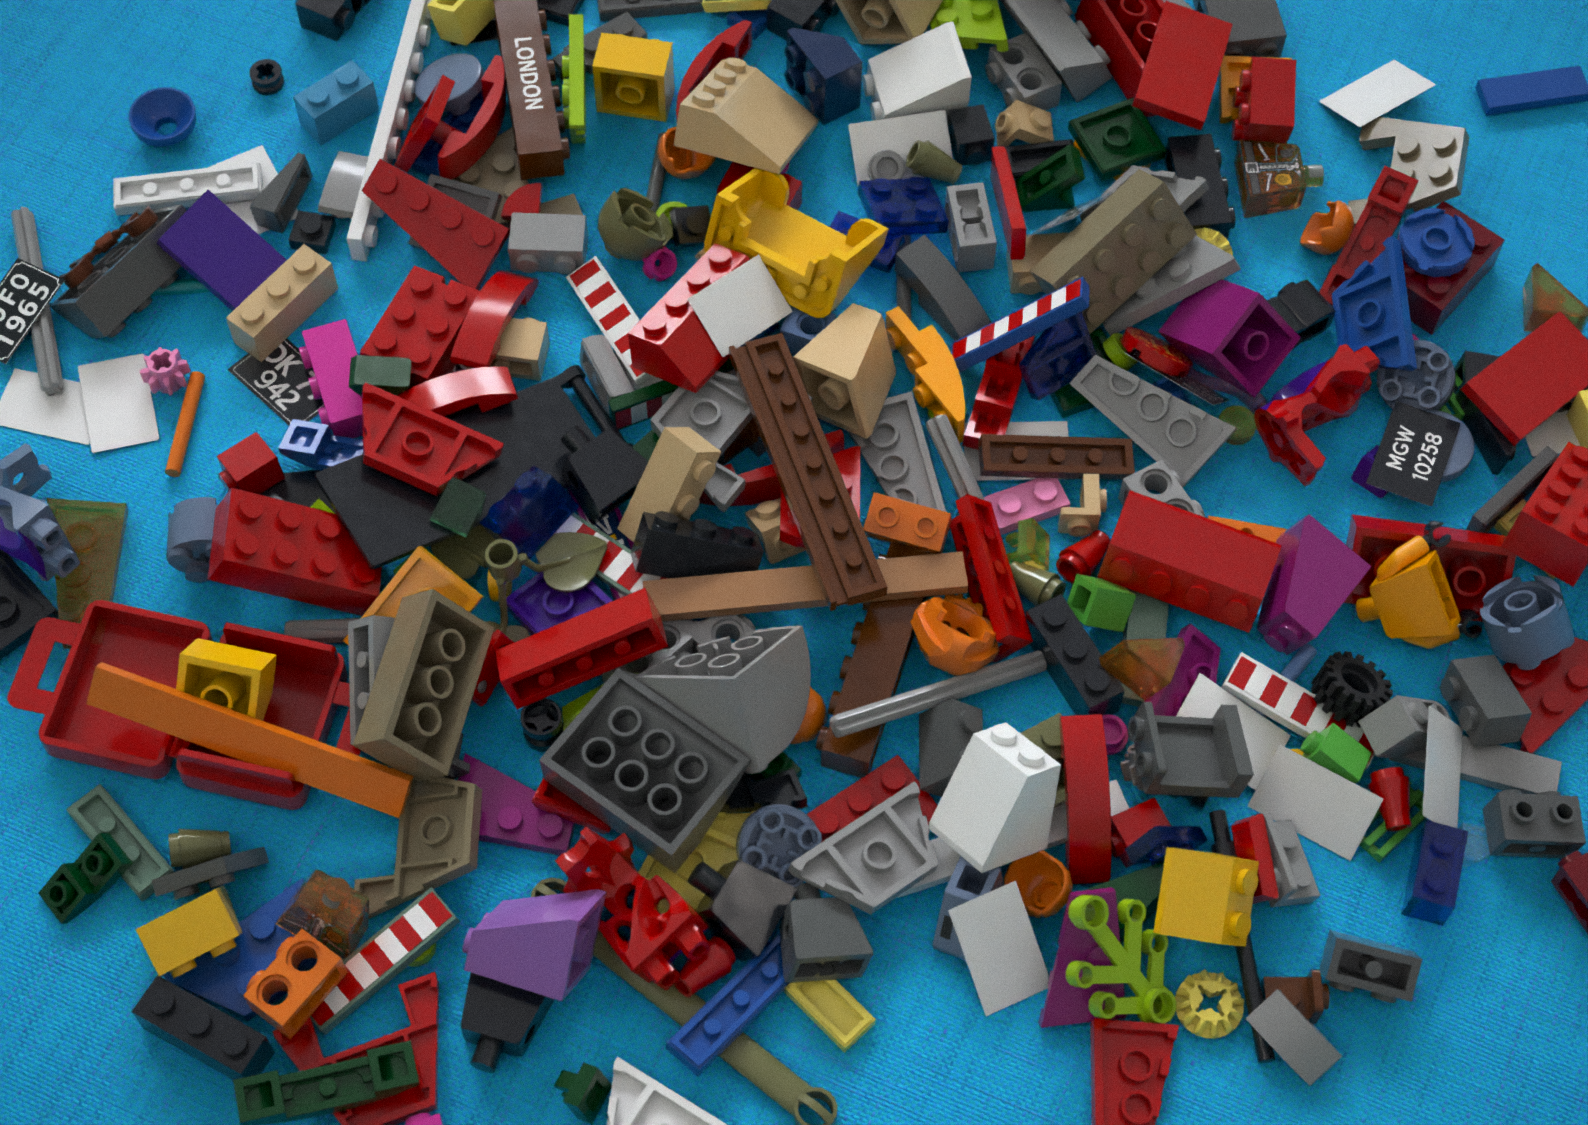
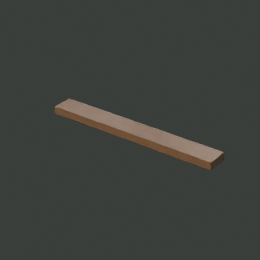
[643,551,968,622]

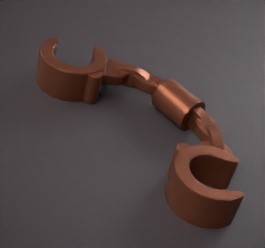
[59,206,158,289]

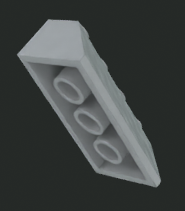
[1001,0,1112,103]

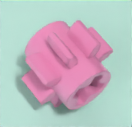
[140,347,191,396]

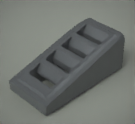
[250,153,313,233]

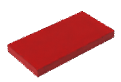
[1132,0,1233,130]
[1461,311,1588,446]

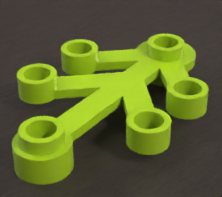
[1066,894,1176,1024]

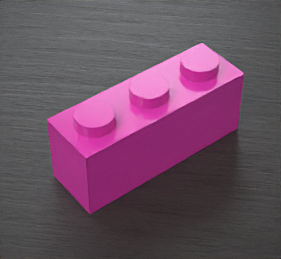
[299,319,363,438]

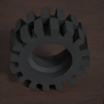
[1311,651,1393,728]

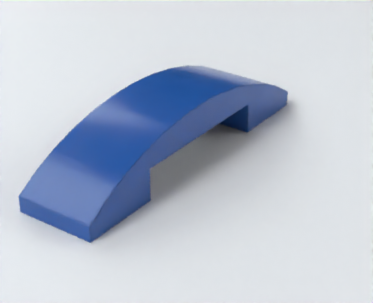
[278,419,363,471]

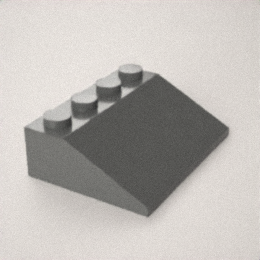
[539,667,751,873]

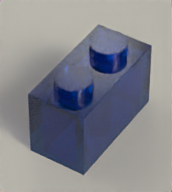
[480,465,579,559]
[1401,820,1468,926]

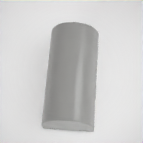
[579,335,634,417]

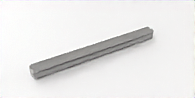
[11,207,64,395]
[829,650,1047,738]

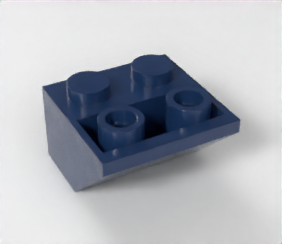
[784,28,862,125]

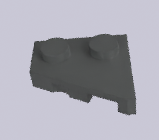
[151,847,269,900]

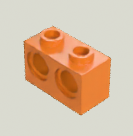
[863,492,952,554]
[243,929,348,1039]

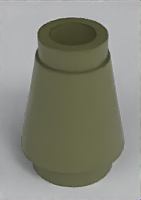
[906,140,962,184]
[1010,561,1066,606]
[168,828,231,869]

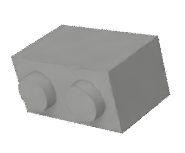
[508,212,588,274]

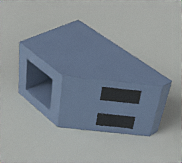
[932,856,1004,960]

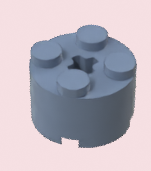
[166,497,218,583]
[1480,575,1574,670]

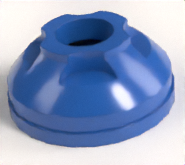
[129,87,196,147]

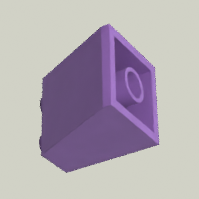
[463,889,606,1001]

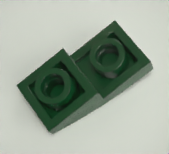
[38,833,133,924]

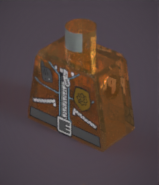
[1234,140,1324,218]
[276,870,370,961]

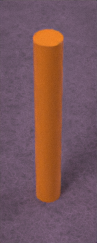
[165,371,205,477]

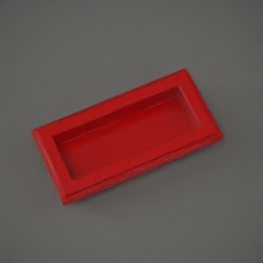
[531,777,611,834]
[1231,813,1279,904]

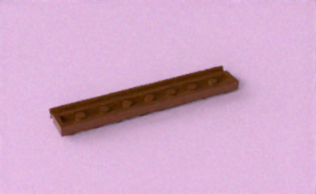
[729,333,887,611]

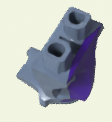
[0,443,80,582]

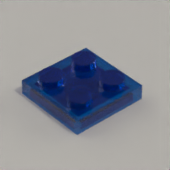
[857,177,949,236]

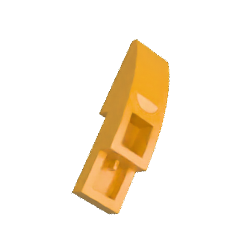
[886,306,965,443]

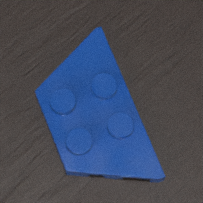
[1332,236,1417,371]
[164,878,317,1022]

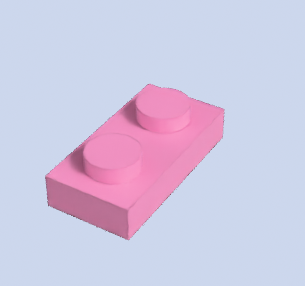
[984,478,1071,535]

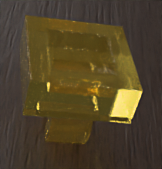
[1006,518,1050,571]

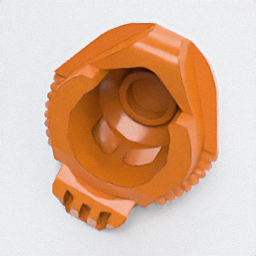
[910,594,999,676]

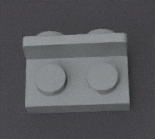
[1263,813,1321,907]

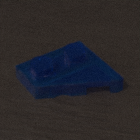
[1019,311,1097,401]

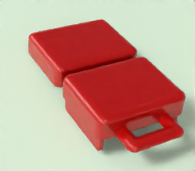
[7,600,361,810]

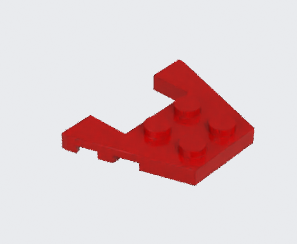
[273,972,439,1125]

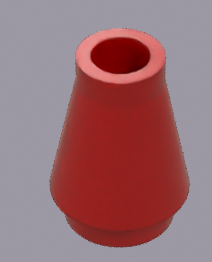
[1056,530,1110,584]
[1368,767,1412,831]
[674,937,736,998]

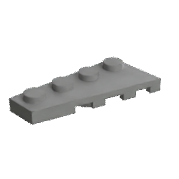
[1069,355,1237,487]
[848,391,950,529]

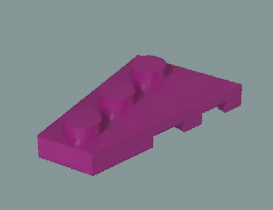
[1144,623,1221,716]
[458,753,576,855]
[1038,887,1126,1028]

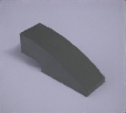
[895,235,992,341]

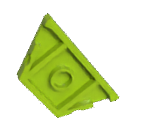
[930,0,1009,52]
[562,14,586,144]

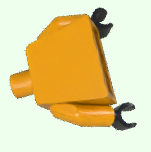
[1356,521,1482,649]

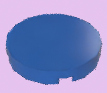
[1398,208,1475,277]

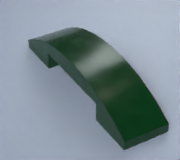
[233,1040,420,1125]

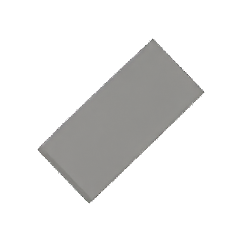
[318,151,368,219]
[1245,989,1343,1086]

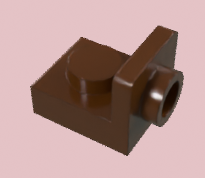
[1261,970,1329,1024]

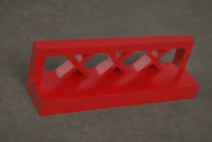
[950,494,1033,663]

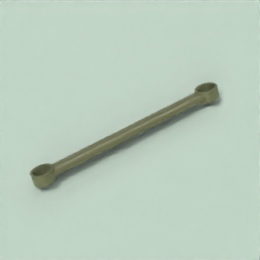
[531,878,838,1125]

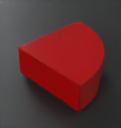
[501,183,543,220]

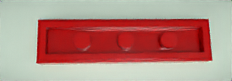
[991,146,1026,260]

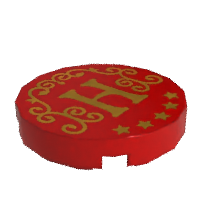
[1120,327,1193,378]

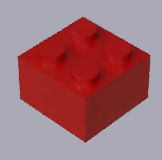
[1231,56,1296,158]

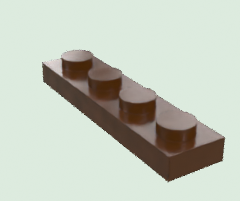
[978,434,1135,480]

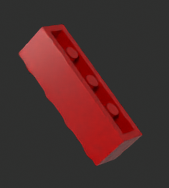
[495,588,668,709]

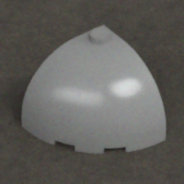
[635,626,811,774]

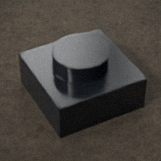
[669,205,710,248]
[289,211,336,254]

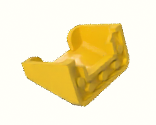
[704,168,889,318]

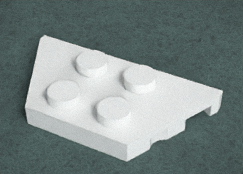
[607,1057,727,1125]

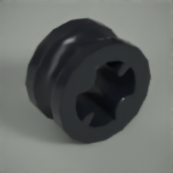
[249,59,284,95]

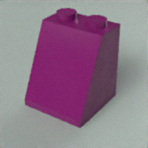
[1158,279,1301,398]
[1257,514,1371,655]

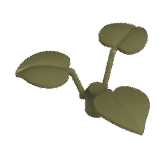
[431,522,607,684]

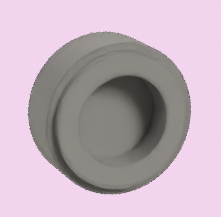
[867,150,905,188]

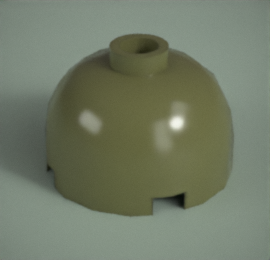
[598,188,673,261]

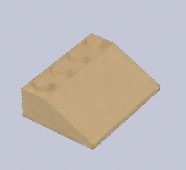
[673,58,819,174]

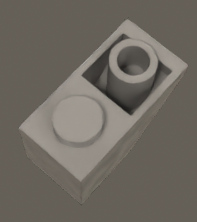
[1358,695,1451,759]

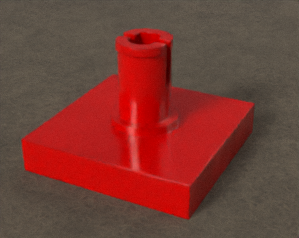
[395,74,466,172]

